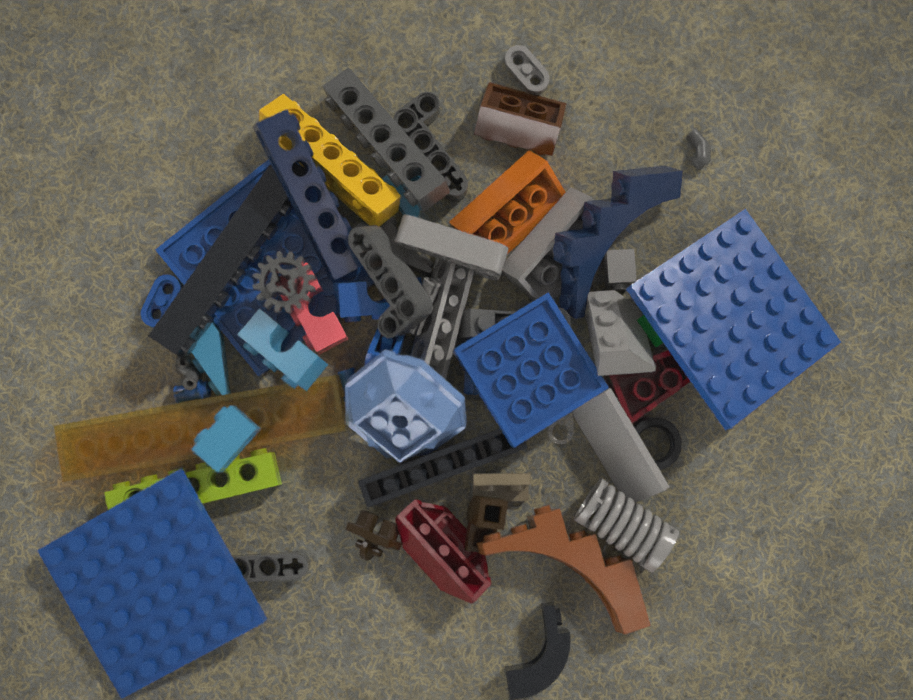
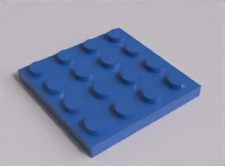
[452,292,609,448]

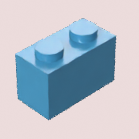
[191,405,261,473]

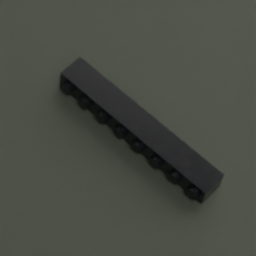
[148,162,306,358]

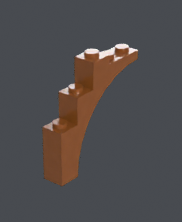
[477,505,651,634]

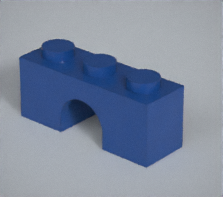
[334,276,422,322]

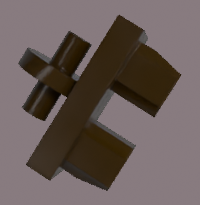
[345,510,402,561]

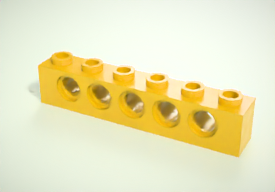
[259,93,401,226]

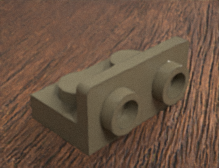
[473,473,531,501]

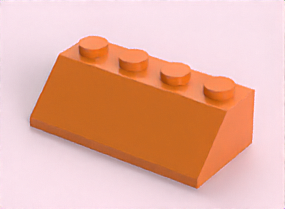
[449,150,566,254]

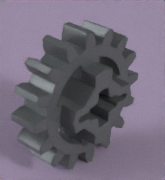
[253,251,316,314]

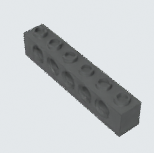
[323,67,450,212]

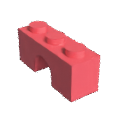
[280,262,349,355]

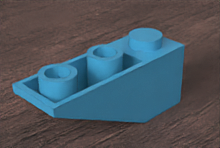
[192,321,231,398]

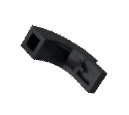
[505,602,571,700]

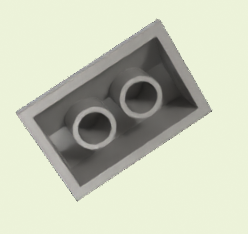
[585,290,655,376]

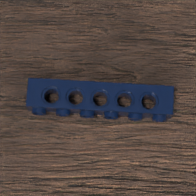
[252,109,363,280]

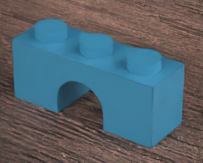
[238,308,328,391]

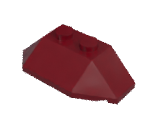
[395,499,492,604]

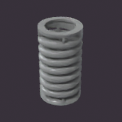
[574,478,679,573]

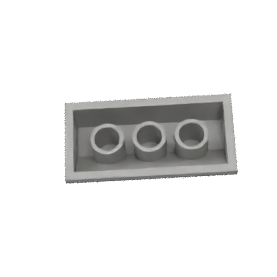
[502,187,594,301]

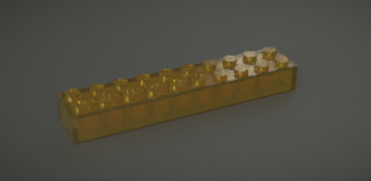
[54,375,348,482]

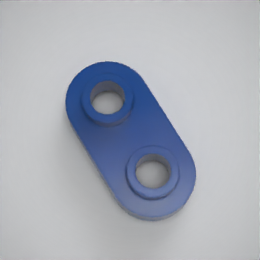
[141,275,182,328]

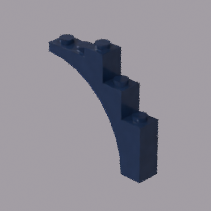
[553,165,683,319]

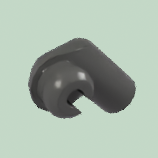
[686,128,711,169]
[175,355,200,390]

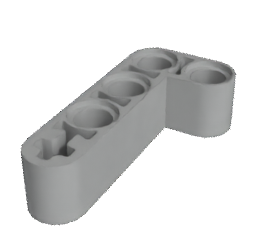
[394,215,509,280]

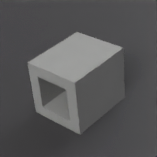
[603,249,636,291]

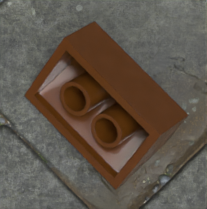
[474,82,566,156]

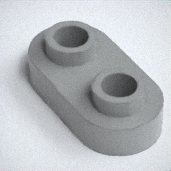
[505,45,550,95]

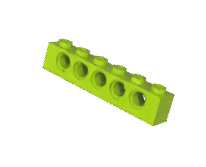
[104,448,282,510]

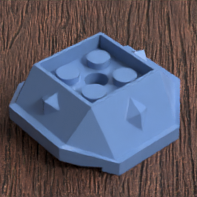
[345,350,467,463]

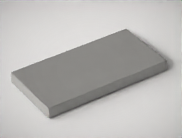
[571,388,670,503]

